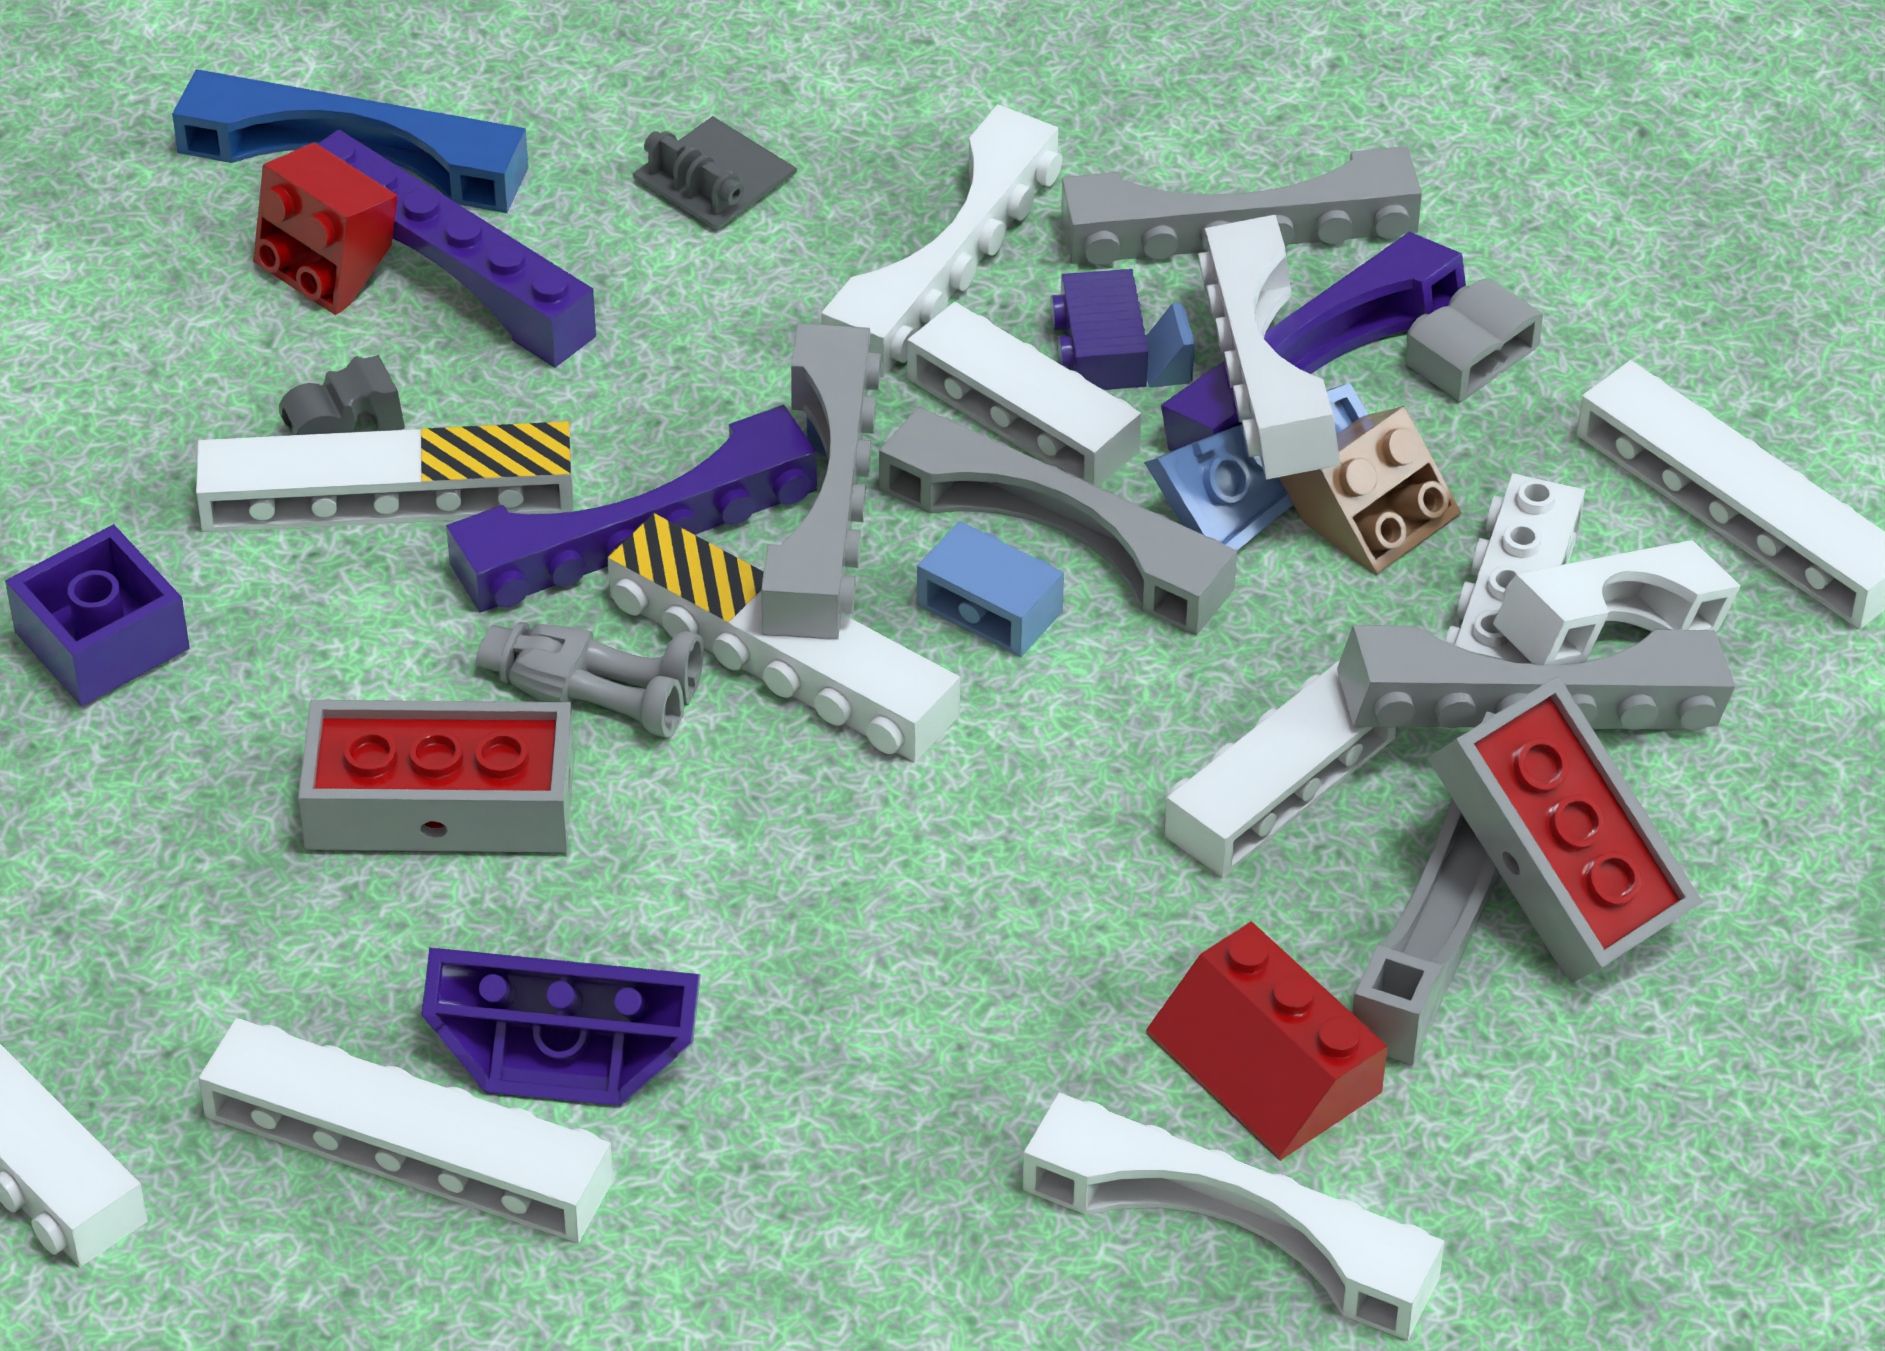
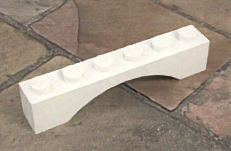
[821,104,1062,377]
[1198,214,1340,480]
[1023,1092,1445,1341]

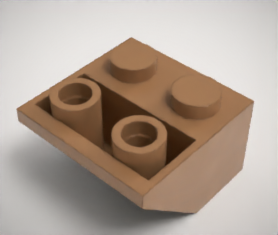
[1279,406,1462,574]

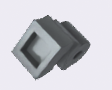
[279,355,405,435]

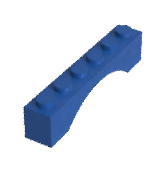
[172,69,529,213]

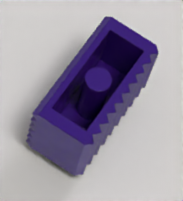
[1050,269,1148,390]

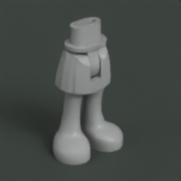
[476,622,704,738]

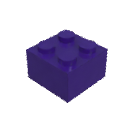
[5,524,190,707]

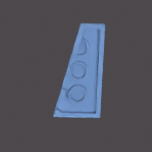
[1144,383,1368,550]

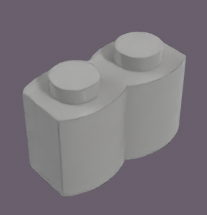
[1406,278,1543,402]

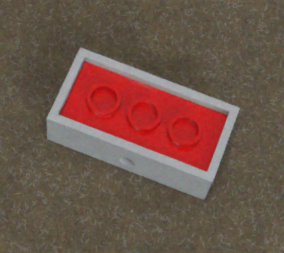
[1427,675,1703,983]
[298,700,575,852]

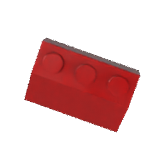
[1146,921,1387,1161]

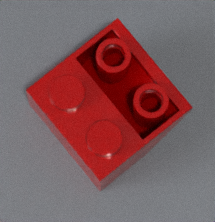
[253,142,398,316]

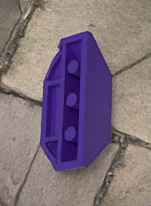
[421,947,701,1106]

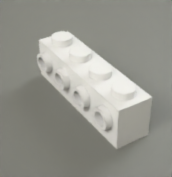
[1445,473,1585,664]

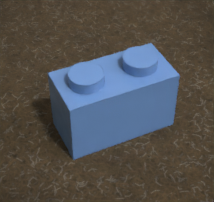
[917,521,1064,657]

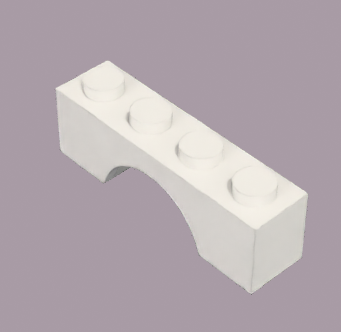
[1493,540,1741,665]

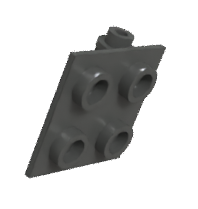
[633,116,797,231]

